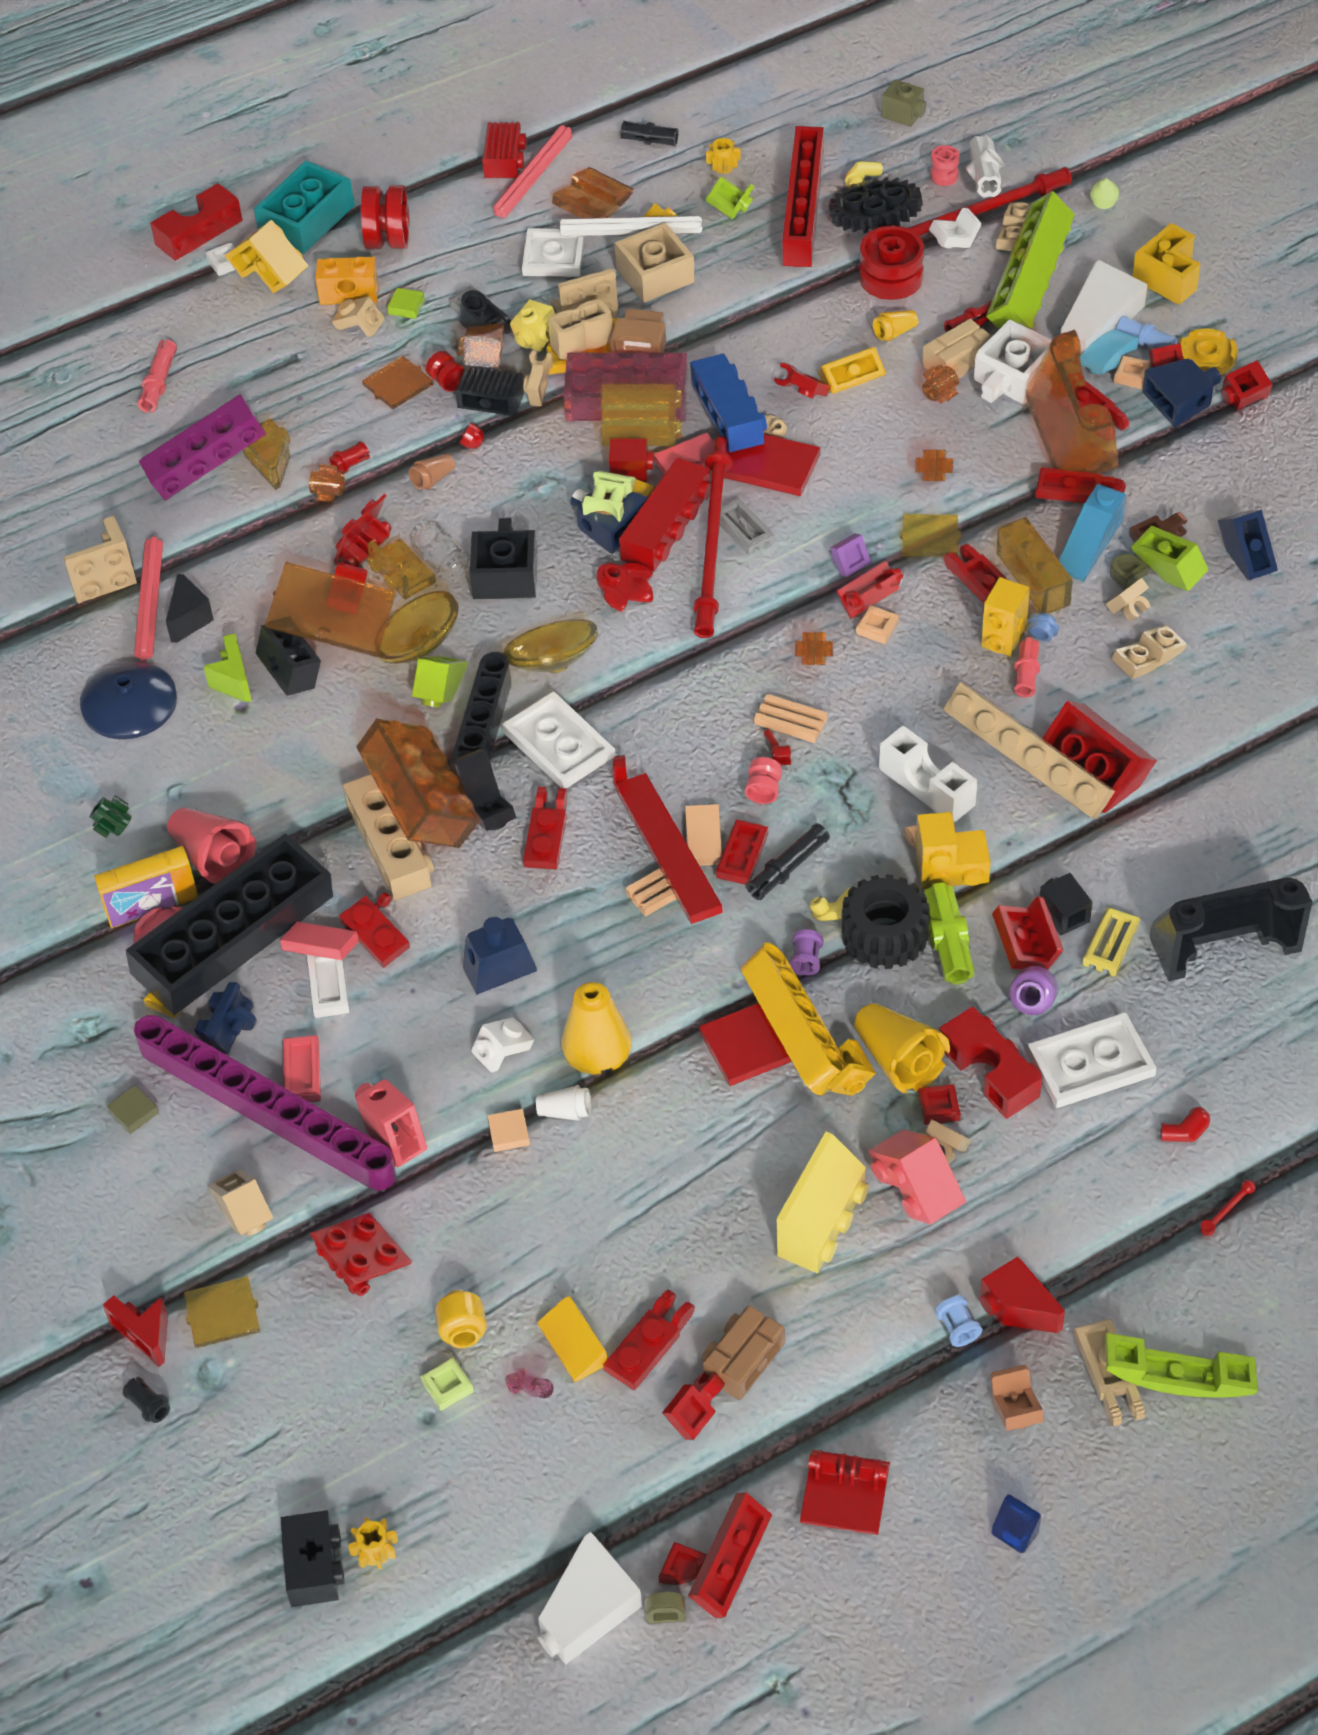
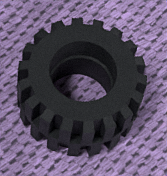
[842,874,930,969]

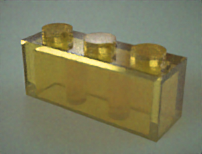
[996,517,1073,614]

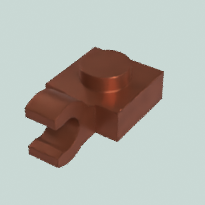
[1129,512,1187,542]

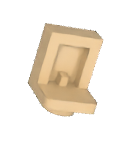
[331,296,384,337]

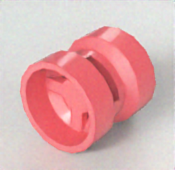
[931,145,959,186]
[745,757,782,804]

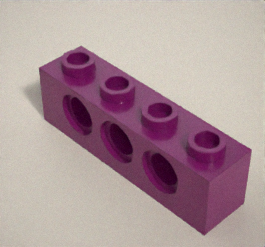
[138,394,266,501]

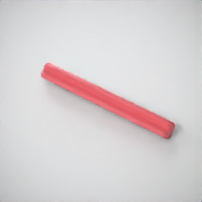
[493,125,572,218]
[134,536,163,661]

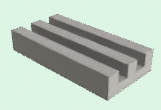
[720,498,774,555]

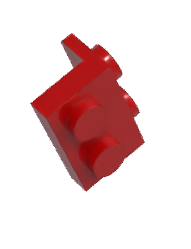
[992,896,1063,970]

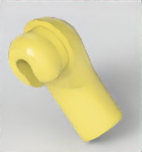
[809,888,850,921]

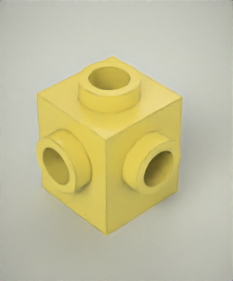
[510,299,555,352]

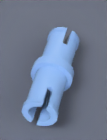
[1116,316,1177,348]

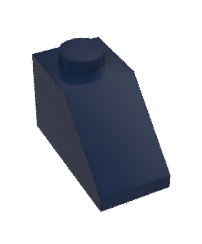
[1218,510,1278,580]

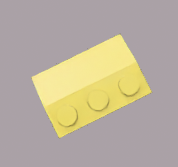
[777,1131,869,1273]

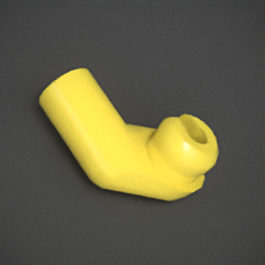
[845,161,883,189]

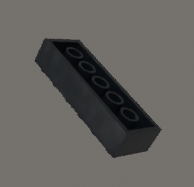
[125,833,333,1016]

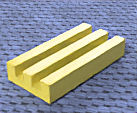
[1082,907,1141,977]

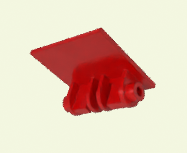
[333,493,392,567]
[310,1213,412,1296]
[800,1450,890,1535]

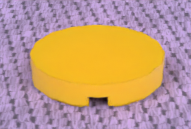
[1179,328,1238,376]

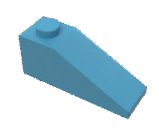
[1055,484,1126,582]

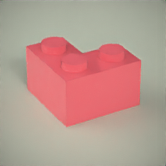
[868,1129,966,1224]

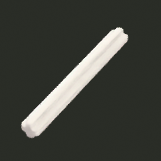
[560,216,702,237]

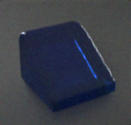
[991,1494,1041,1553]

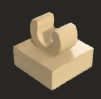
[1106,578,1151,621]
[925,1120,972,1164]

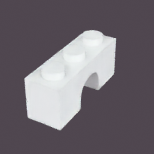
[879,725,977,823]

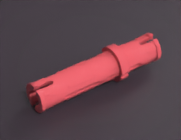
[137,339,177,413]

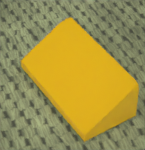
[817,347,886,394]
[537,1296,607,1383]

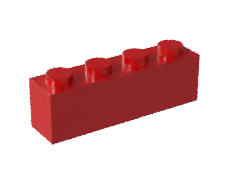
[619,457,711,572]

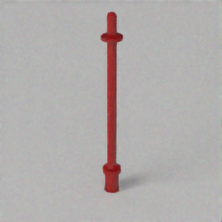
[907,167,1072,236]
[693,436,733,638]

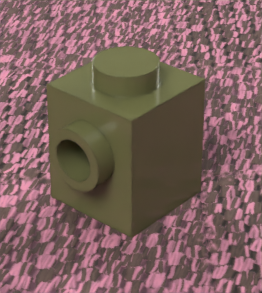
[882,79,927,127]

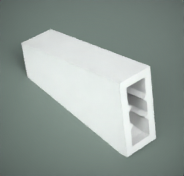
[1059,260,1147,362]

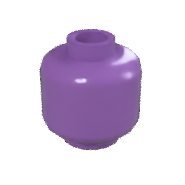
[1009,966,1058,1015]

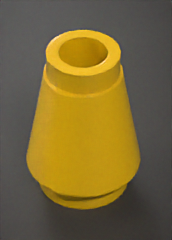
[873,310,918,342]

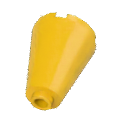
[561,982,632,1075]
[854,1003,950,1093]

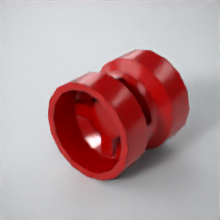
[425,351,464,392]

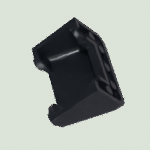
[1150,878,1313,981]

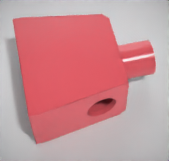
[355,1080,427,1168]

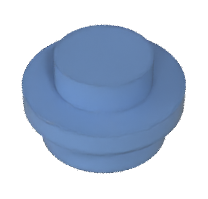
[1028,612,1060,641]

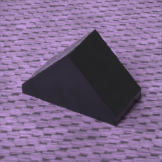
[166,574,214,643]

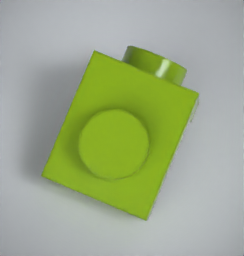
[705,176,755,219]

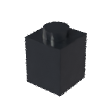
[1040,873,1093,936]

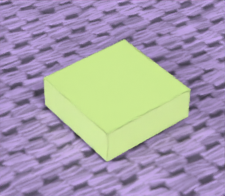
[420,1357,474,1411]

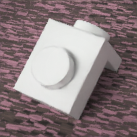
[929,208,981,248]
[472,1017,535,1072]

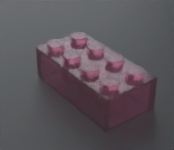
[563,352,688,421]

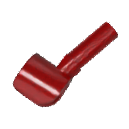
[764,729,791,766]

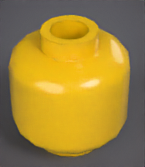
[435,1290,487,1348]

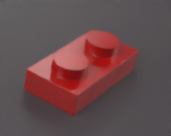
[339,895,410,968]

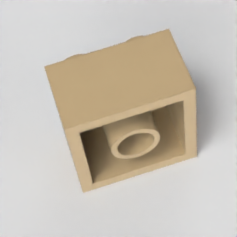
[614,222,695,303]

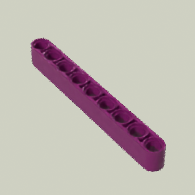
[134,1015,396,1191]

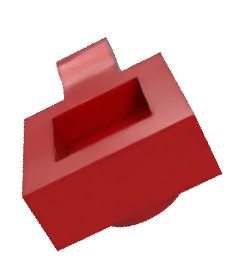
[774,363,831,399]
[662,1372,725,1440]

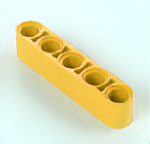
[741,942,848,1096]

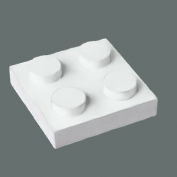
[522,228,585,277]

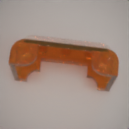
[1026,330,1119,474]

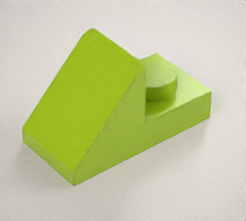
[204,634,252,702]

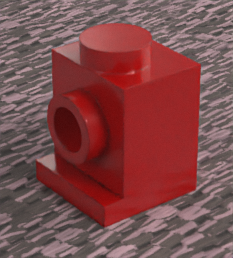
[1221,360,1273,410]

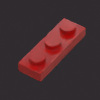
[688,1492,772,1618]

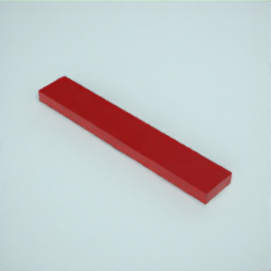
[615,773,723,924]

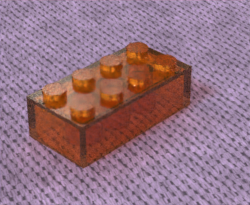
[356,718,480,848]

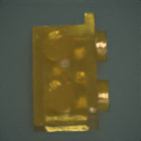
[367,538,436,600]

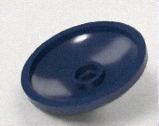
[80,662,177,739]

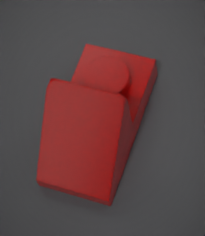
[103,1295,168,1367]

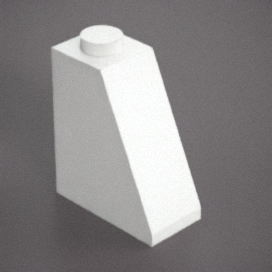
[538,1532,642,1665]

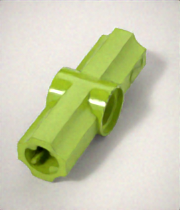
[924,882,974,985]

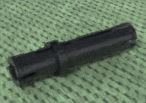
[746,823,830,900]

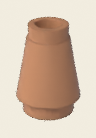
[409,453,455,490]

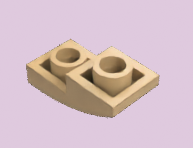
[996,202,1030,252]
[1111,625,1187,679]

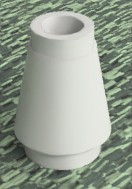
[536,1085,591,1121]

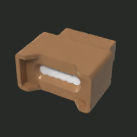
[610,309,667,363]

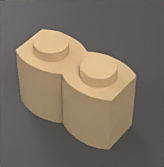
[548,299,613,359]

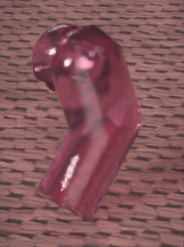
[505,1368,554,1399]

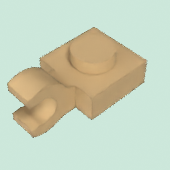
[523,350,553,407]

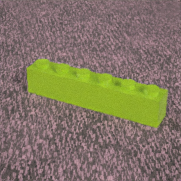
[986,191,1075,329]

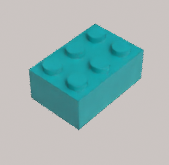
[254,160,355,255]

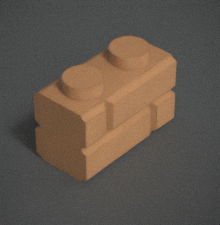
[701,1305,785,1400]

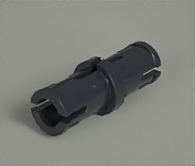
[621,121,679,146]

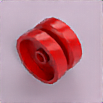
[361,185,410,250]
[859,226,924,300]

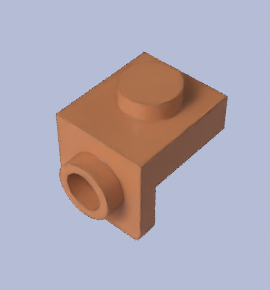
[990,1365,1044,1431]

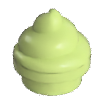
[1090,178,1119,209]

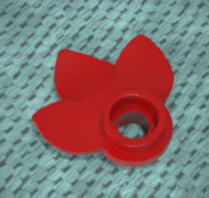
[596,562,654,612]

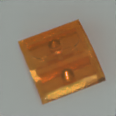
[552,167,633,218]

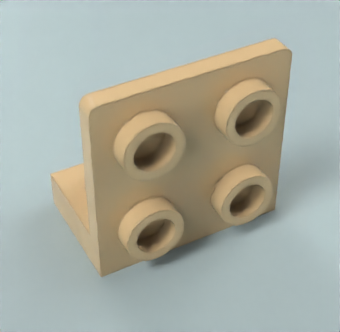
[551,268,618,318]
[63,516,137,603]

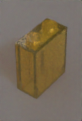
[601,383,682,446]

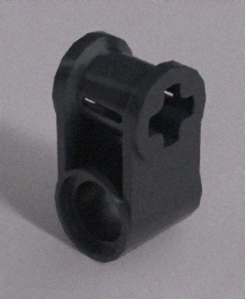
[458,290,512,348]

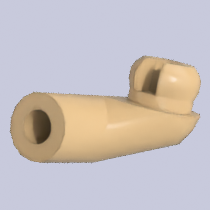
[763,414,787,437]

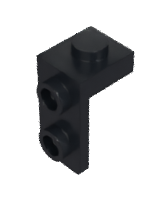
[454,748,516,831]

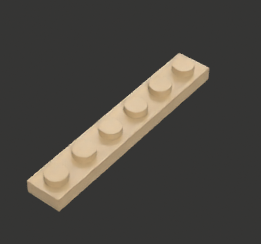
[943,682,1115,819]

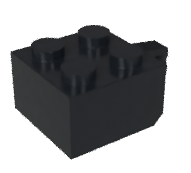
[469,518,538,599]

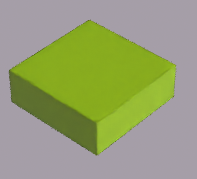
[387,288,425,319]

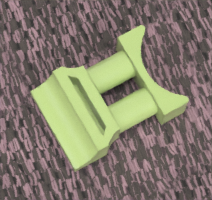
[582,471,636,522]

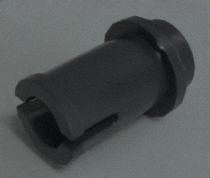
[122,1377,170,1423]

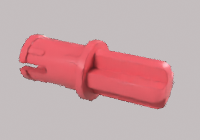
[1014,637,1040,697]

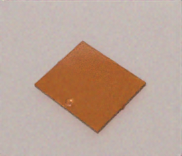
[265,562,396,657]

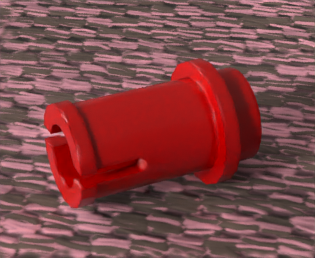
[329,441,370,474]

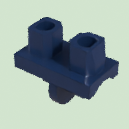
[194,982,257,1054]

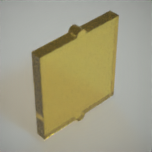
[900,514,961,557]
[184,1276,260,1348]

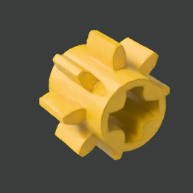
[706,138,741,174]
[348,1517,398,1569]

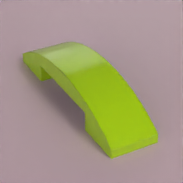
[1105,1333,1258,1398]

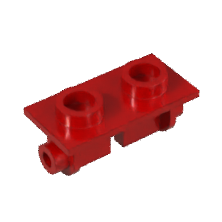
[836,560,903,619]

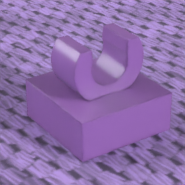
[829,533,871,577]

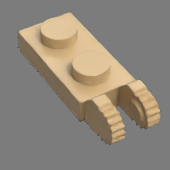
[1074,1319,1145,1427]

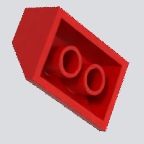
[1042,701,1157,813]

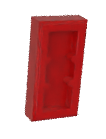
[716,819,768,885]

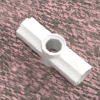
[966,135,1004,198]

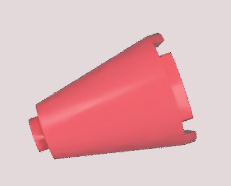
[167,808,256,884]

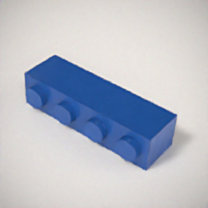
[690,353,767,453]

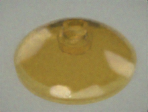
[374,591,459,664]
[503,619,598,673]

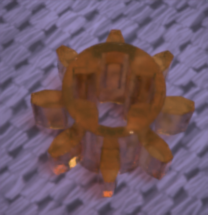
[922,364,959,404]
[915,450,953,481]
[309,465,345,502]
[795,632,833,665]

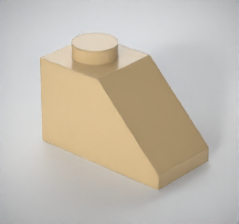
[207,1169,273,1236]

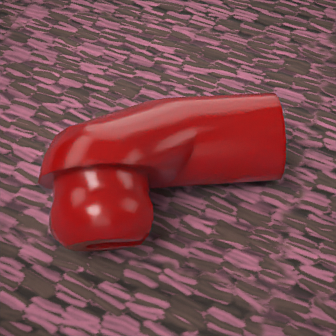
[1160,1107,1211,1143]

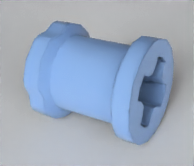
[935,1295,982,1347]

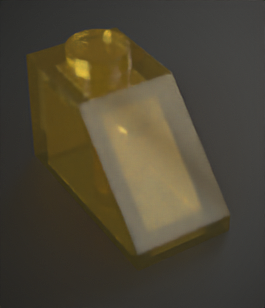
[243,418,291,490]

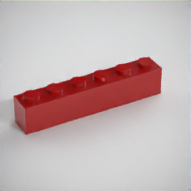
[782,126,824,267]

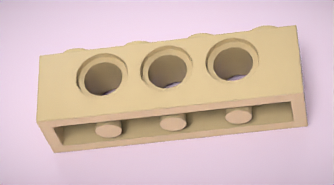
[342,771,434,901]

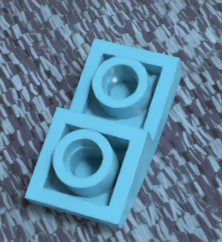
[1078,329,1139,374]

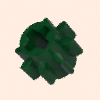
[89,795,132,838]

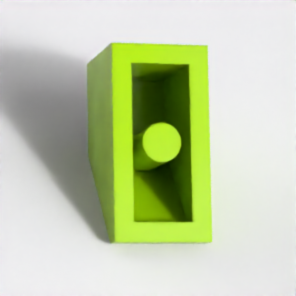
[1131,525,1209,591]
[412,655,468,707]

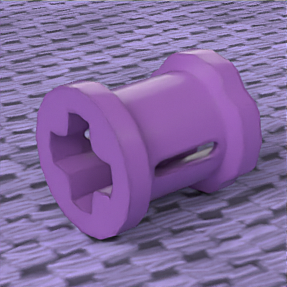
[790,929,824,976]

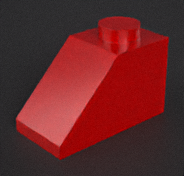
[979,1256,1065,1333]

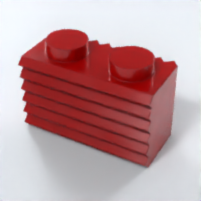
[482,122,527,178]

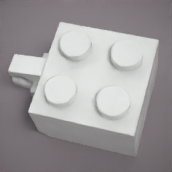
[974,319,1060,404]

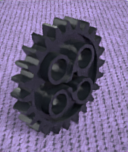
[829,177,923,233]

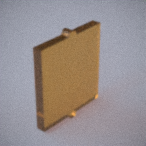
[362,356,434,410]

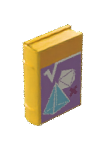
[94,846,198,928]

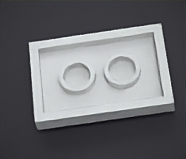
[502,691,615,788]
[1027,1012,1157,1108]

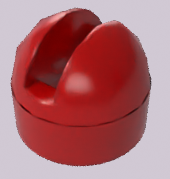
[458,422,484,449]

